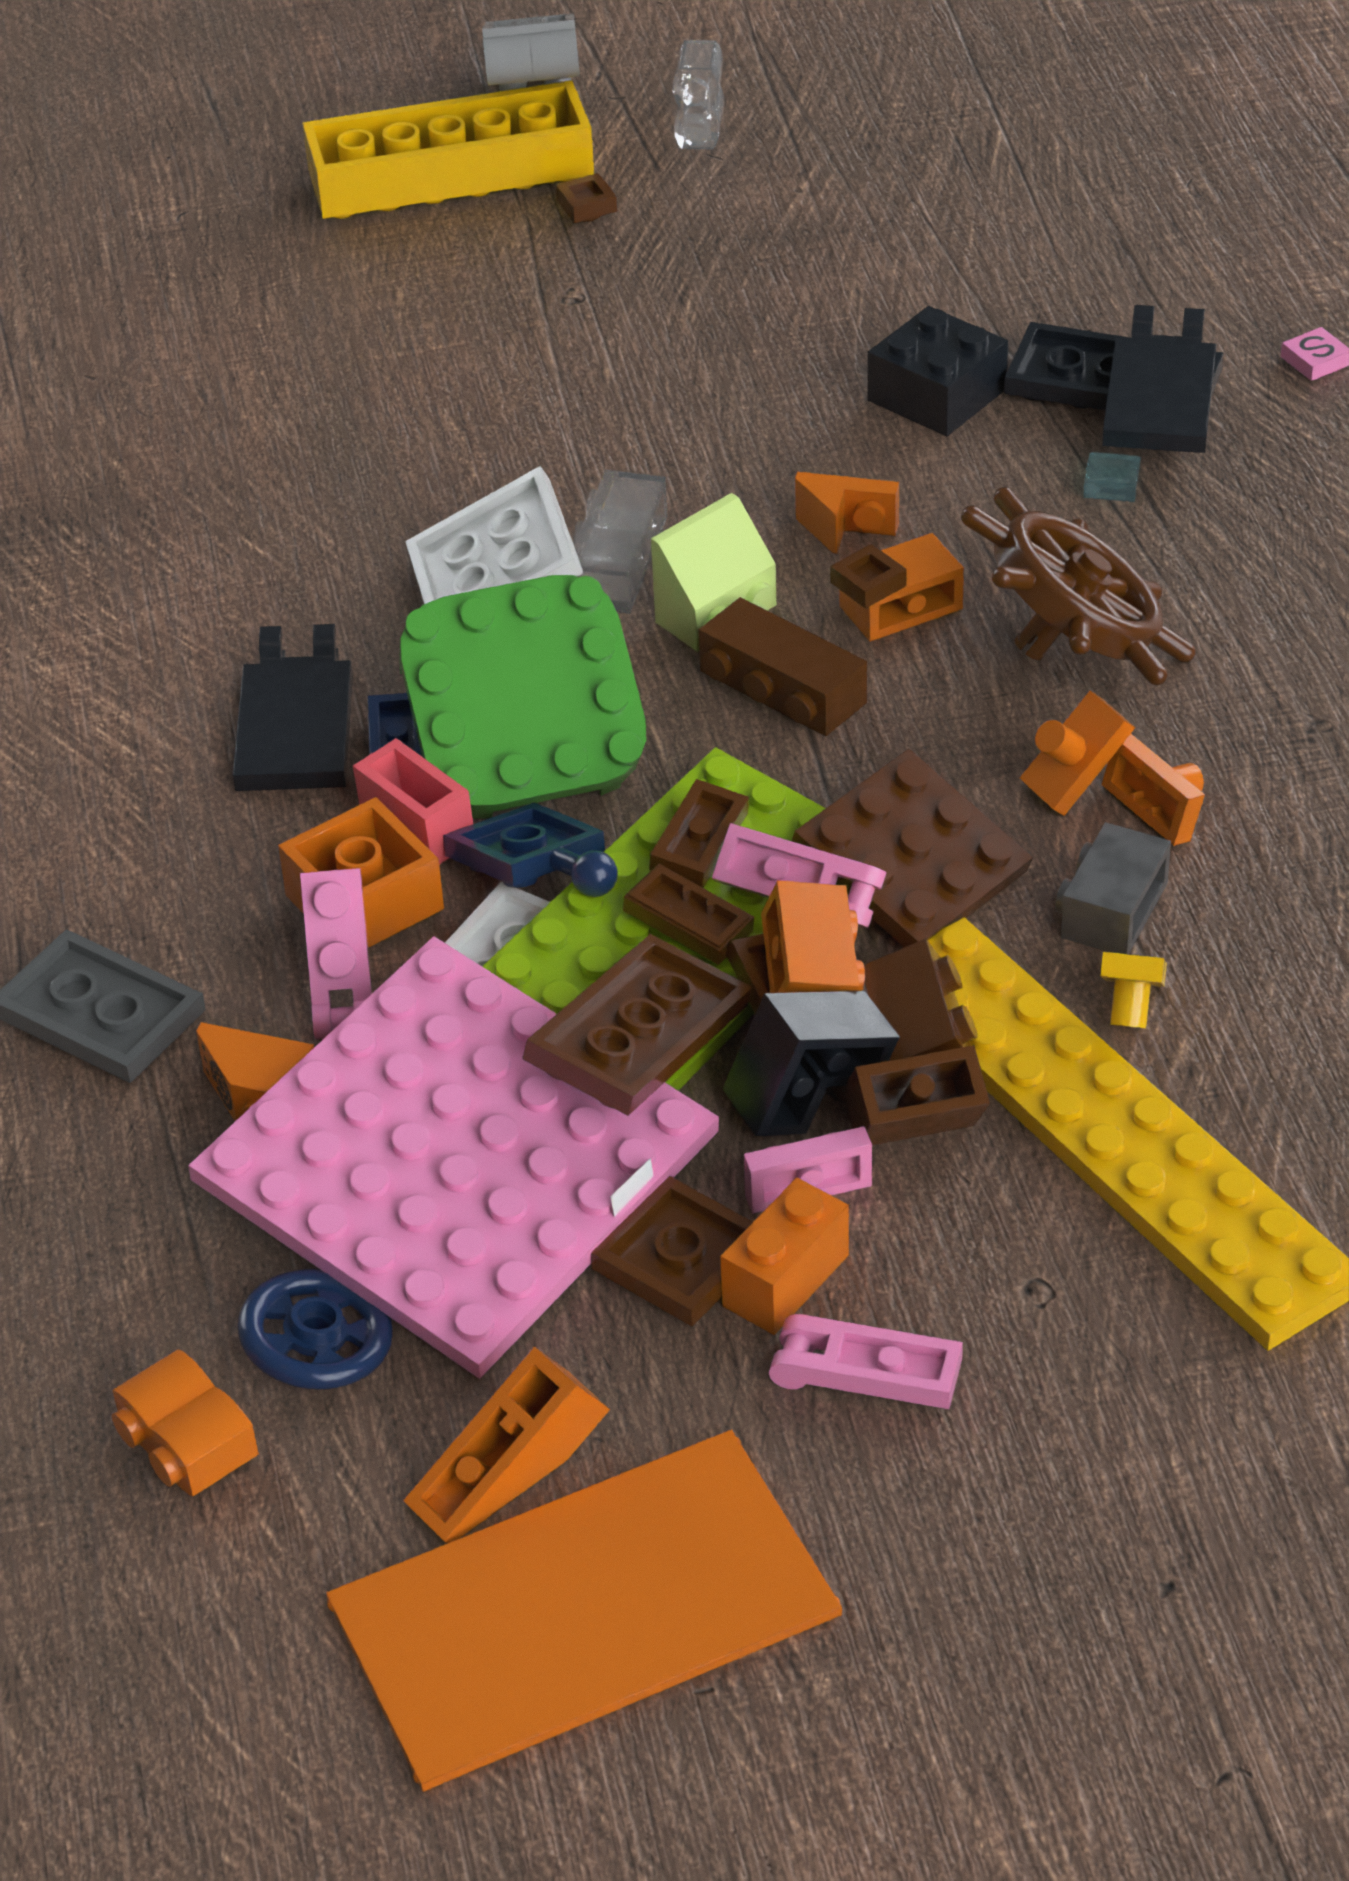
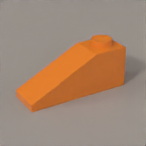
[403,1346,610,1543]

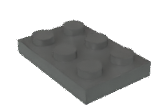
[0,929,206,1083]

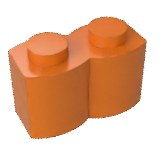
[112,1349,259,1497]

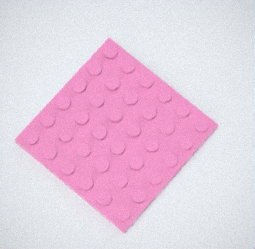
[188,936,719,1379]

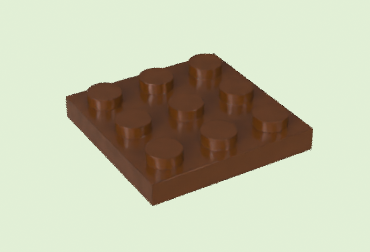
[791,749,1033,947]

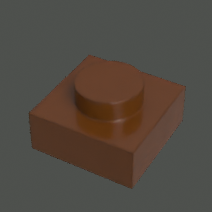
[556,173,617,223]
[830,544,907,609]

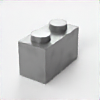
[1055,822,1171,954]

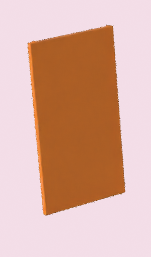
[326,1429,842,1792]

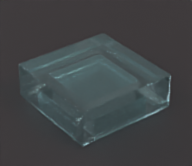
[1083,452,1141,502]

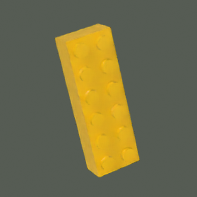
[302,80,594,219]

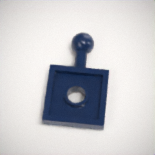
[443,802,618,897]

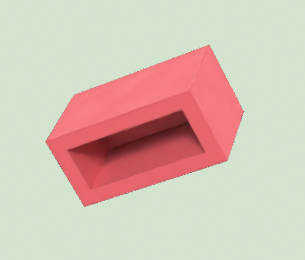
[353,738,474,865]

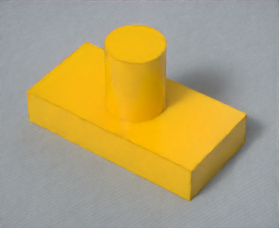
[1100,952,1167,1029]

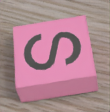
[1281,327,1349,381]

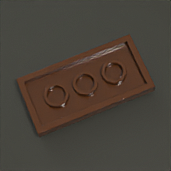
[522,934,753,1116]

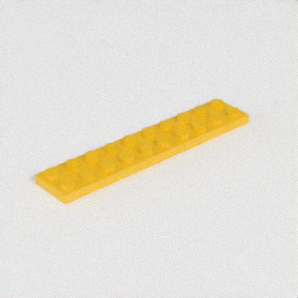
[928,917,1349,1351]

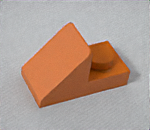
[795,471,899,554]

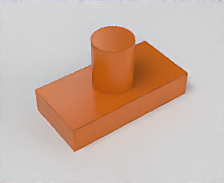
[1020,690,1135,816]
[1101,734,1205,846]

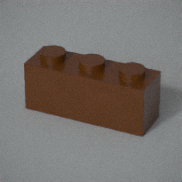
[699,597,867,736]

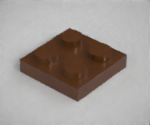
[591,1176,753,1327]

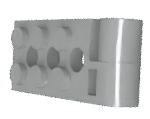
[482,13,580,90]

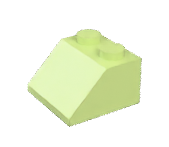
[651,493,777,652]

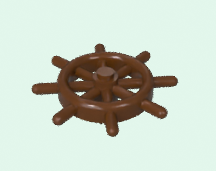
[961,487,1196,686]

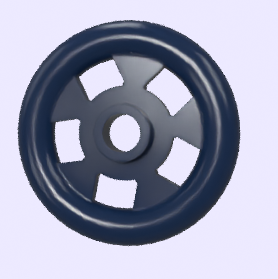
[237,1269,393,1390]

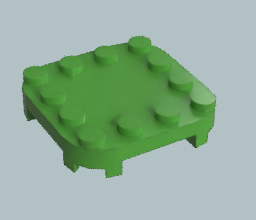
[399,575,646,819]

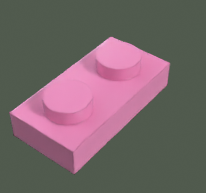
[744,1126,872,1214]

